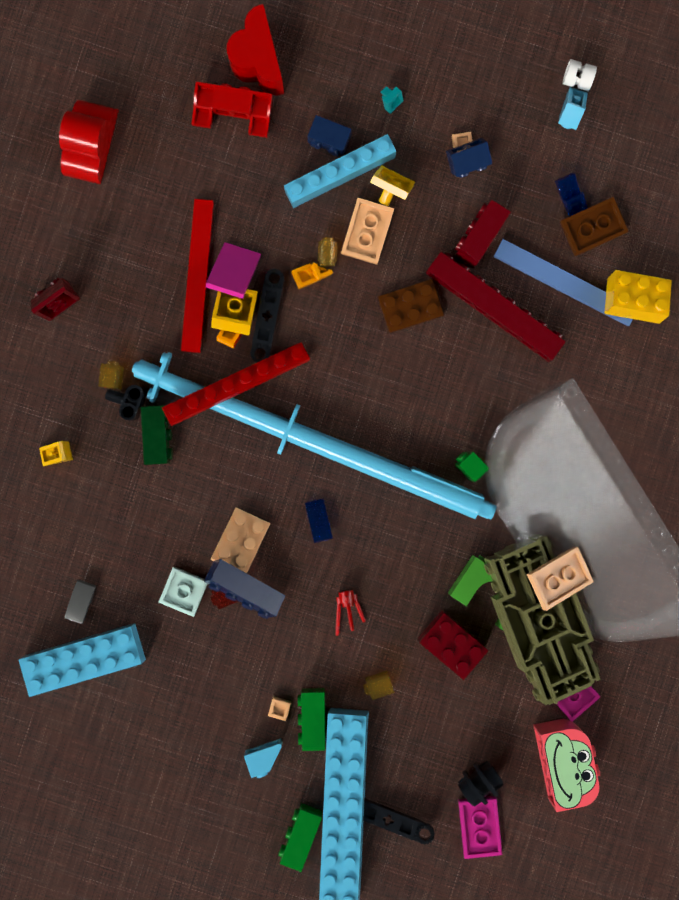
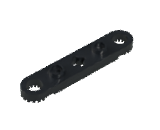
[251,269,284,363]
[363,798,435,845]

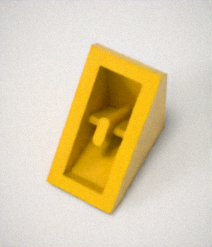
[39,441,73,466]

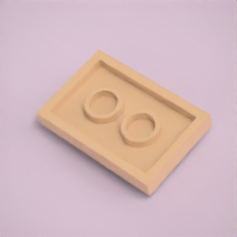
[341,198,394,265]
[211,508,270,573]
[527,546,594,611]

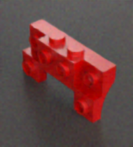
[191,81,273,138]

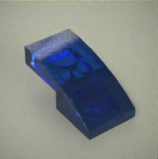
[555,173,588,217]
[305,499,333,543]

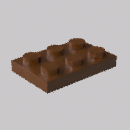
[560,197,629,256]
[377,279,444,334]

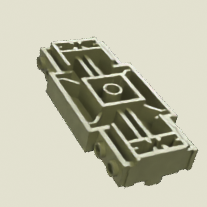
[484,534,601,705]

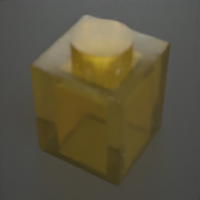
[98,361,124,390]
[363,671,394,700]

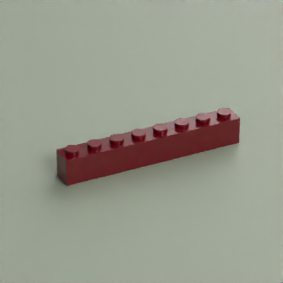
[426,252,566,362]

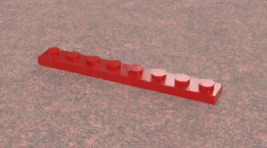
[162,342,310,426]

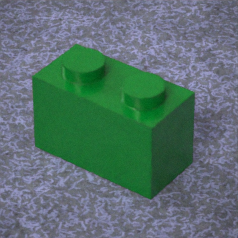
[455,451,489,482]

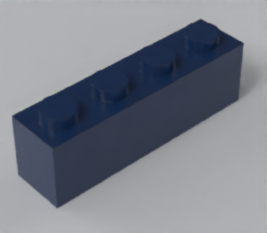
[204,559,285,619]

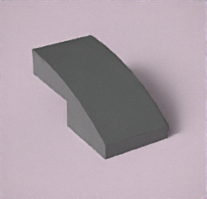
[65,579,96,624]

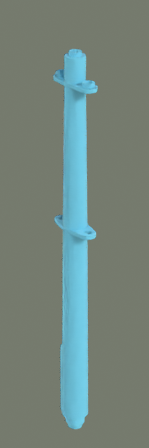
[132,352,497,520]

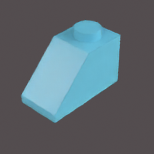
[558,87,588,130]
[244,738,283,778]

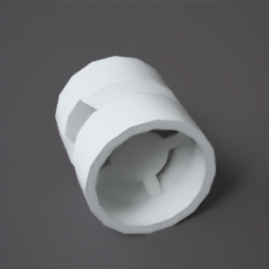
[562,59,597,91]

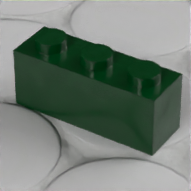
[141,406,173,465]

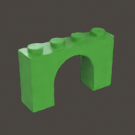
[448,555,503,630]

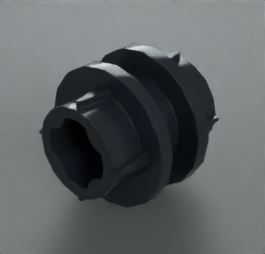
[458,761,504,807]

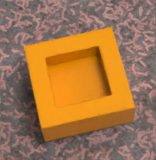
[216,330,242,348]

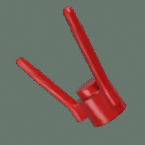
[335,590,366,636]

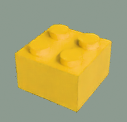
[211,289,258,335]

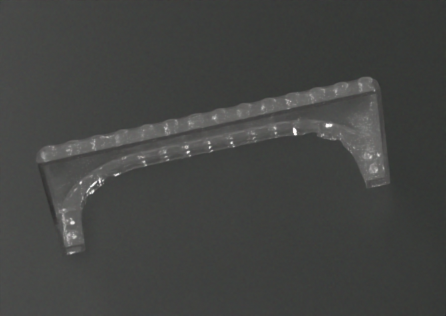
[484,378,679,642]

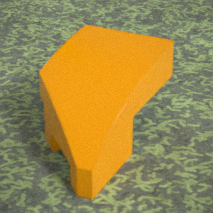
[291,262,333,289]

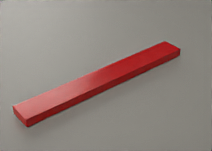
[181,199,214,353]

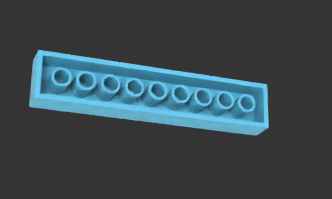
[319,708,369,900]

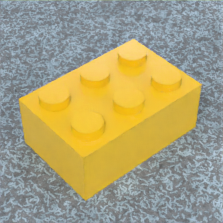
[604,270,672,324]

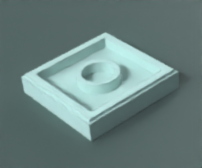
[158,567,208,617]

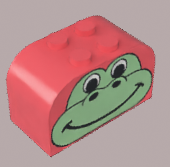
[533,719,600,812]

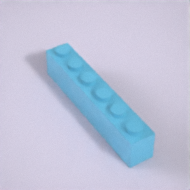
[284,134,396,208]

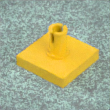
[371,165,415,206]

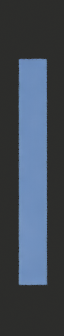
[493,239,633,326]

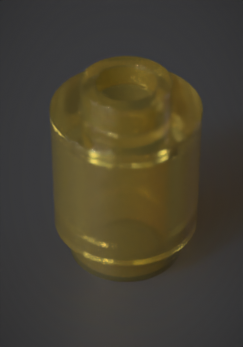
[318,237,338,267]

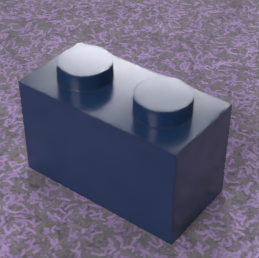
[307,115,352,156]
[446,138,492,178]

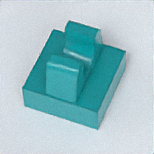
[381,86,404,114]

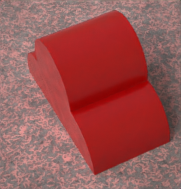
[227,4,284,95]
[59,100,119,184]

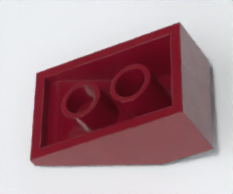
[31,278,80,321]

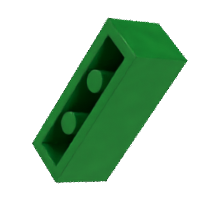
[298,688,325,751]
[278,803,322,872]

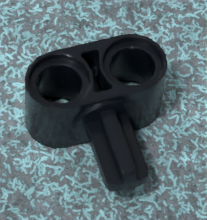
[105,385,147,421]

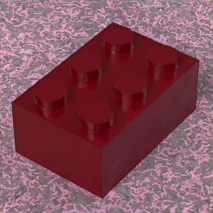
[455,199,511,269]
[418,610,489,680]

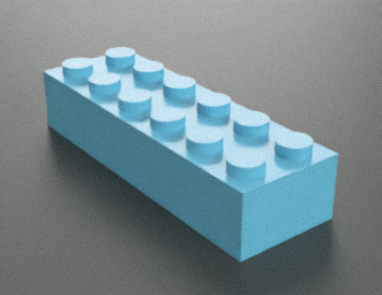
[19,623,146,697]

